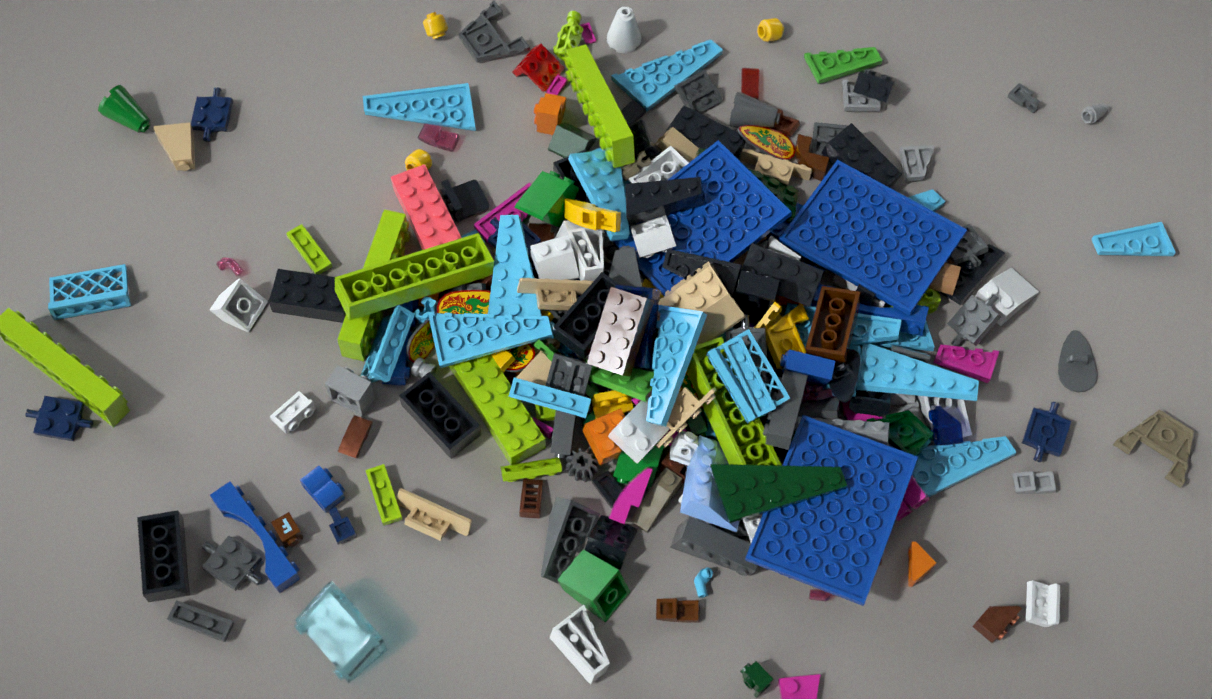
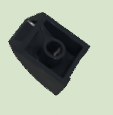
[849,388,891,417]

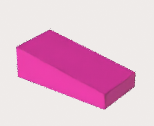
[580,22,596,45]
[547,75,568,95]
[532,417,553,439]

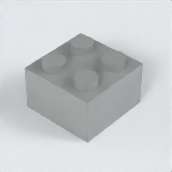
[325,365,375,417]

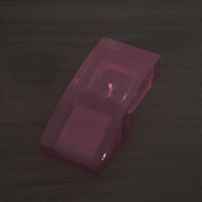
[417,124,460,152]

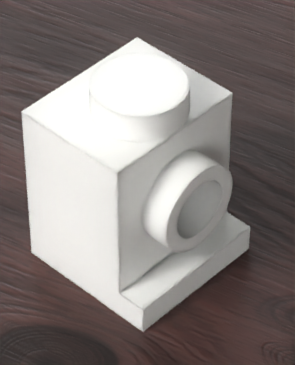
[670,431,698,466]

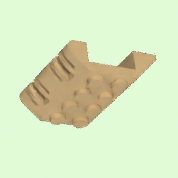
[650,261,746,345]

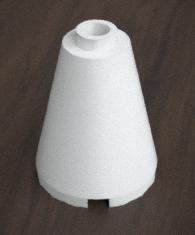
[607,7,641,54]

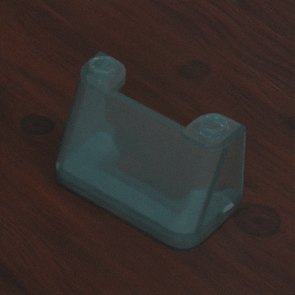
[294,581,387,684]

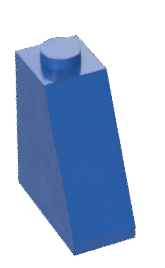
[780,350,835,387]

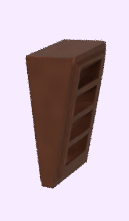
[519,479,543,519]

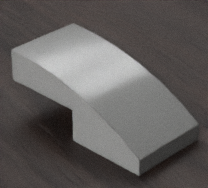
[1013,471,1056,494]

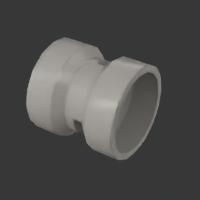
[411,357,437,377]

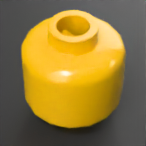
[423,12,448,39]
[757,18,784,42]
[405,149,432,171]

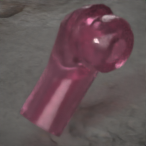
[216,257,244,277]
[809,589,834,601]

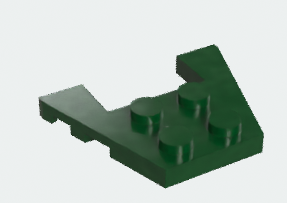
[866,410,934,456]

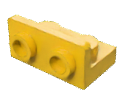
[591,390,634,419]

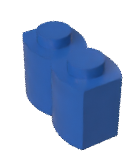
[300,466,345,513]

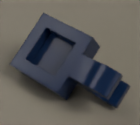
[329,507,356,545]

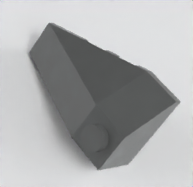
[541,497,600,583]

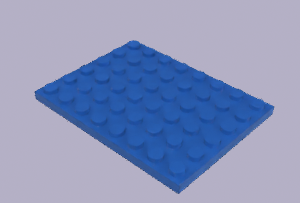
[603,140,792,296]
[779,160,967,316]
[745,415,918,606]

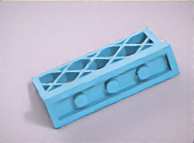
[48,264,131,320]
[360,305,415,383]
[706,329,790,424]
[722,336,776,419]
[509,377,592,418]

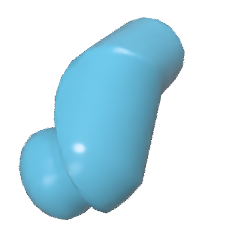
[694,567,713,598]

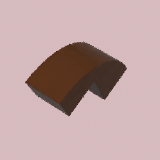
[795,134,829,181]

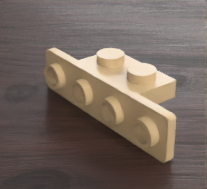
[740,149,812,185]
[517,278,593,310]
[656,387,717,448]
[397,488,472,541]

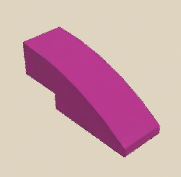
[608,467,652,524]

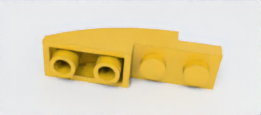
[565,199,621,232]

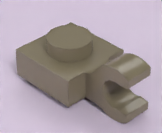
[621,151,651,181]

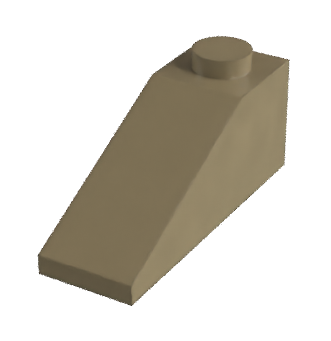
[630,468,682,532]

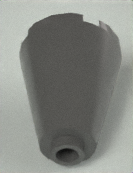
[730,92,781,127]

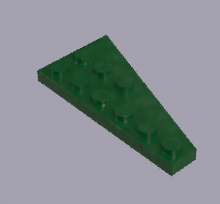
[695,147,799,223]
[710,464,847,523]

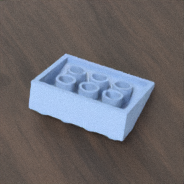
[680,435,739,532]

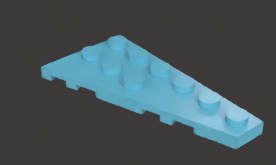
[611,39,723,112]
[362,83,476,131]
[488,215,542,317]
[428,312,554,368]
[912,436,1017,497]

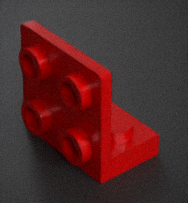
[512,43,565,92]

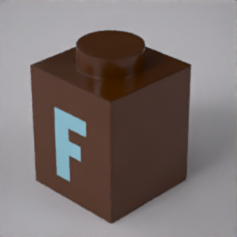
[271,512,303,549]

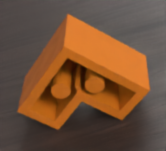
[534,93,566,135]
[583,408,625,466]

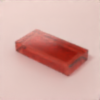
[741,68,759,100]

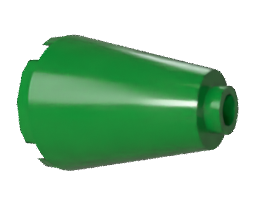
[98,85,150,133]

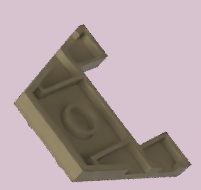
[1113,410,1194,488]

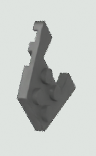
[458,0,530,62]

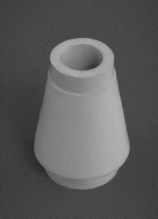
[1081,103,1108,124]

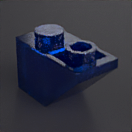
[929,405,963,446]

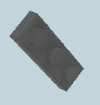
[167,600,234,642]

